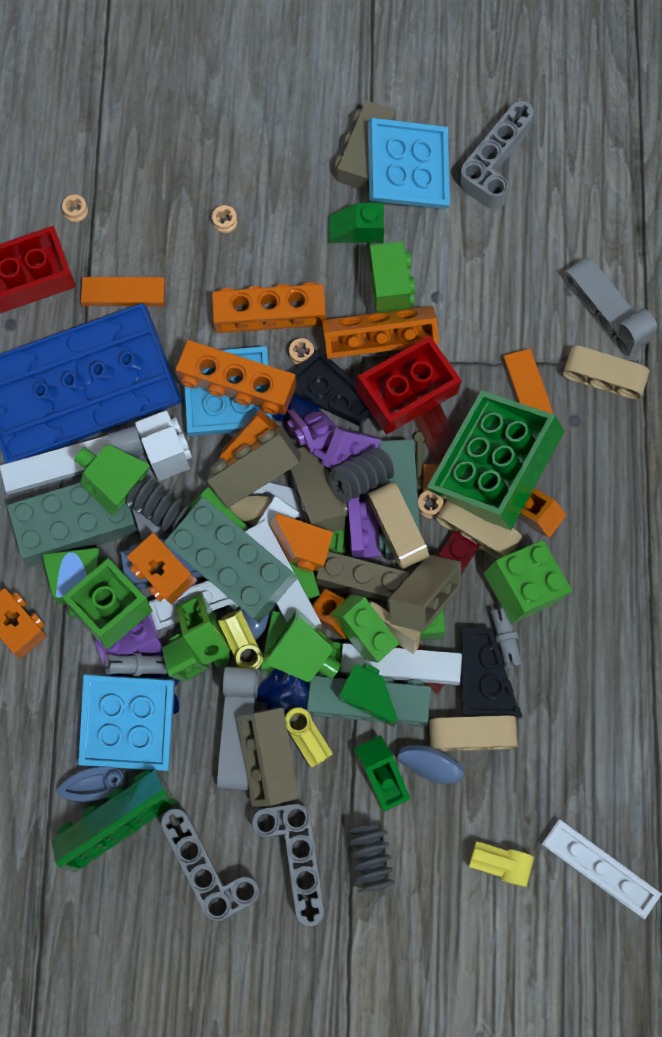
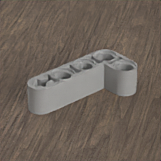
[460,101,534,209]
[563,257,657,356]
[108,425,171,541]
[217,667,258,791]
[252,804,325,927]
[161,809,261,921]

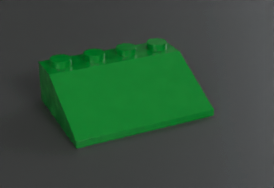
[427,390,565,530]
[51,770,178,872]

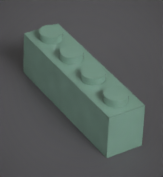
[376,439,420,560]
[307,672,431,727]

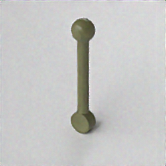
[414,432,425,489]

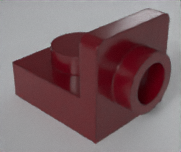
[437,531,479,575]

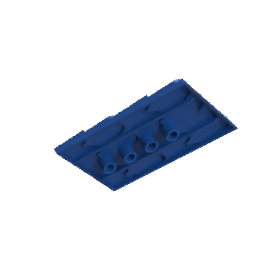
[0,303,183,464]

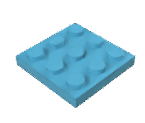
[368,118,450,209]
[185,346,273,436]
[78,674,175,771]

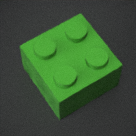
[370,241,415,313]
[484,540,572,624]
[62,558,153,650]

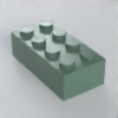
[7,482,139,567]
[164,497,298,623]

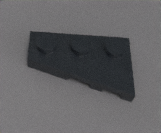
[292,349,372,426]
[461,627,523,719]

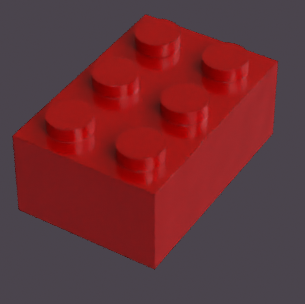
[0,226,76,314]
[355,336,462,435]

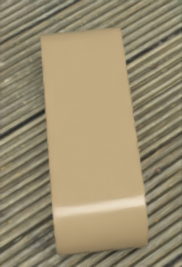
[563,346,650,400]
[367,481,429,569]
[436,500,522,559]
[429,716,518,751]

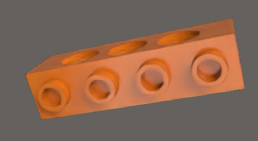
[212,282,326,334]
[322,306,439,359]
[175,340,297,415]

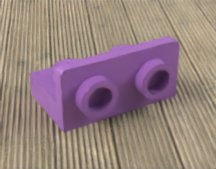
[286,409,338,453]
[313,427,381,469]
[347,497,381,559]
[95,617,164,676]

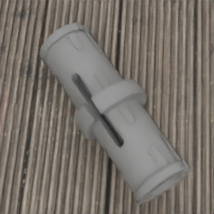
[490,608,523,669]
[105,653,167,677]

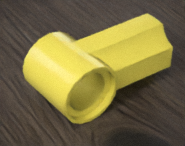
[218,610,263,669]
[285,708,333,768]
[469,841,535,888]

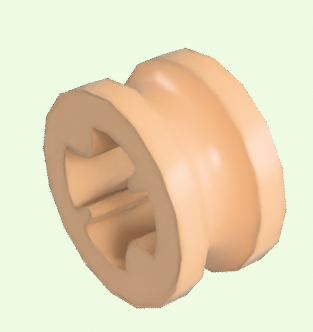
[62,195,88,222]
[212,205,238,233]
[289,338,314,366]
[418,490,444,519]

